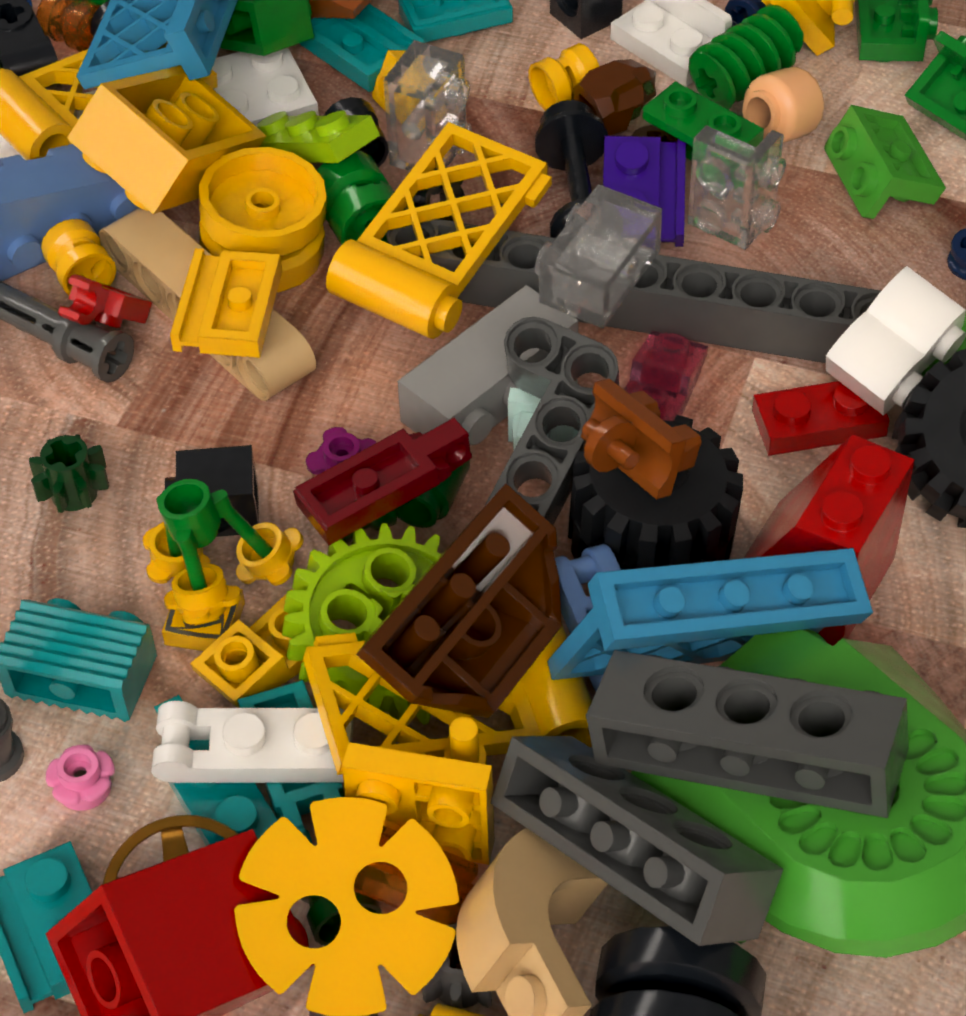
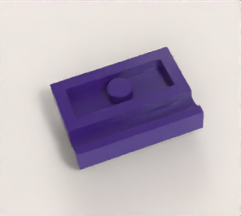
[602,136,686,247]

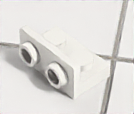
[610,0,732,87]

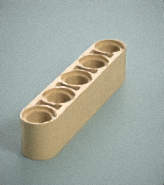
[98,208,316,401]

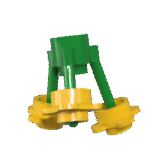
[143,479,304,624]

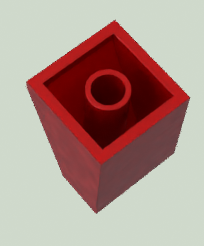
[744,434,915,646]
[45,829,314,1016]

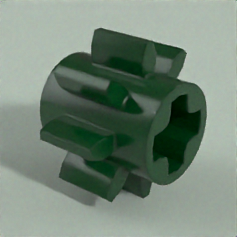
[29,434,109,513]

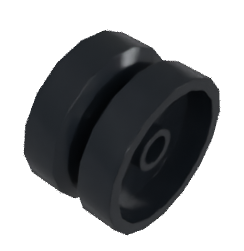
[590,926,766,1016]

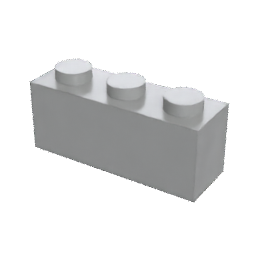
[397,285,579,445]

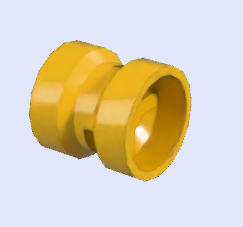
[528,43,600,111]
[41,219,117,295]

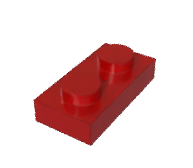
[752,381,890,456]

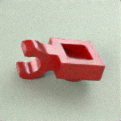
[58,274,153,329]

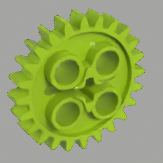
[282,523,441,725]

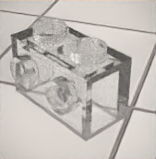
[383,40,472,171]
[535,184,662,328]

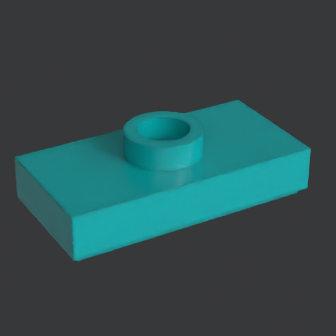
[398,0,513,42]

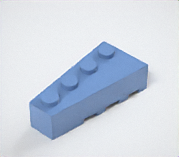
[0,144,139,281]

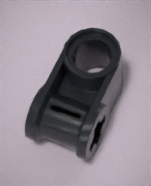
[0,0,58,77]

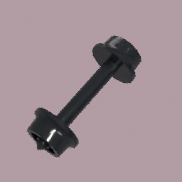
[535,100,626,248]

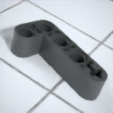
[485,316,619,525]

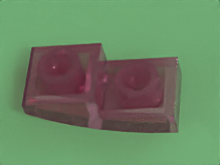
[624,330,708,422]

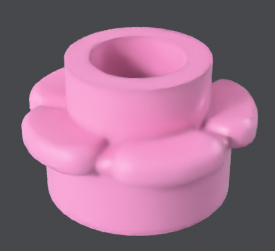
[46,745,115,811]

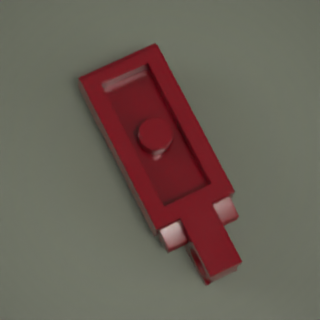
[293,418,472,546]

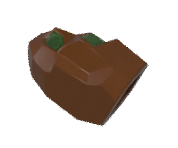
[573,59,656,136]

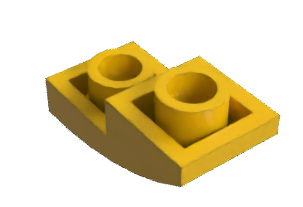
[190,589,336,708]

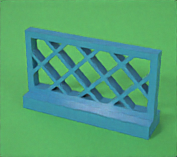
[76,0,238,90]
[547,548,873,680]

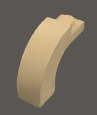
[456,828,608,1016]

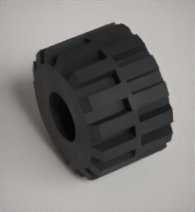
[892,349,966,528]
[568,414,743,570]

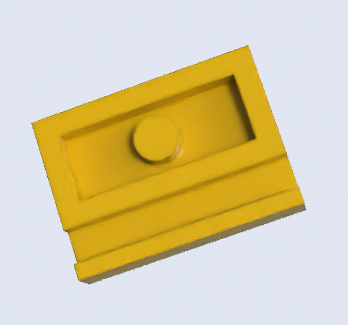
[170,248,282,358]

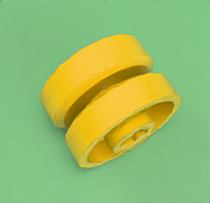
[199,147,327,293]

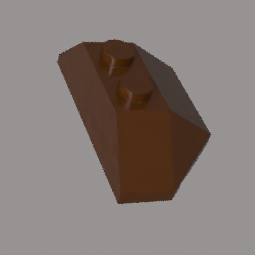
[356,483,562,718]

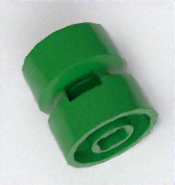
[317,151,406,245]

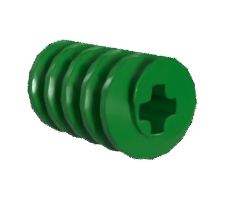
[688,4,804,110]

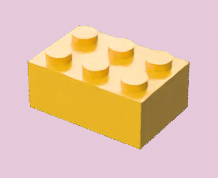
[67,65,267,214]

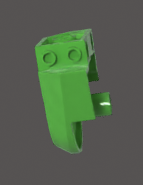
[631,629,966,958]

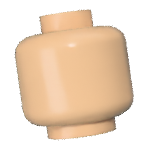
[742,67,824,144]

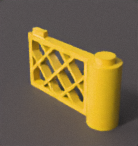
[0,49,218,160]
[326,122,552,339]
[303,624,592,775]

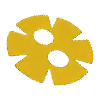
[234,797,459,1016]

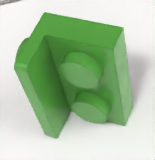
[824,105,946,219]

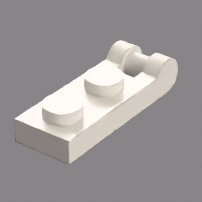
[151,701,354,783]

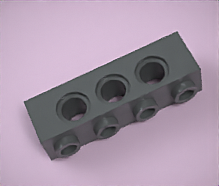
[586,650,909,818]
[490,736,783,946]

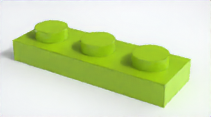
[257,110,380,163]

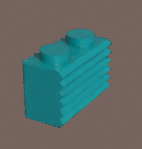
[0,598,157,722]

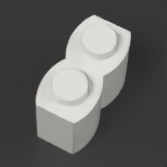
[826,266,966,415]

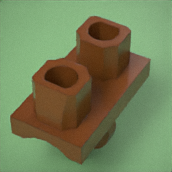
[581,378,702,500]

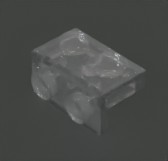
[688,125,786,250]

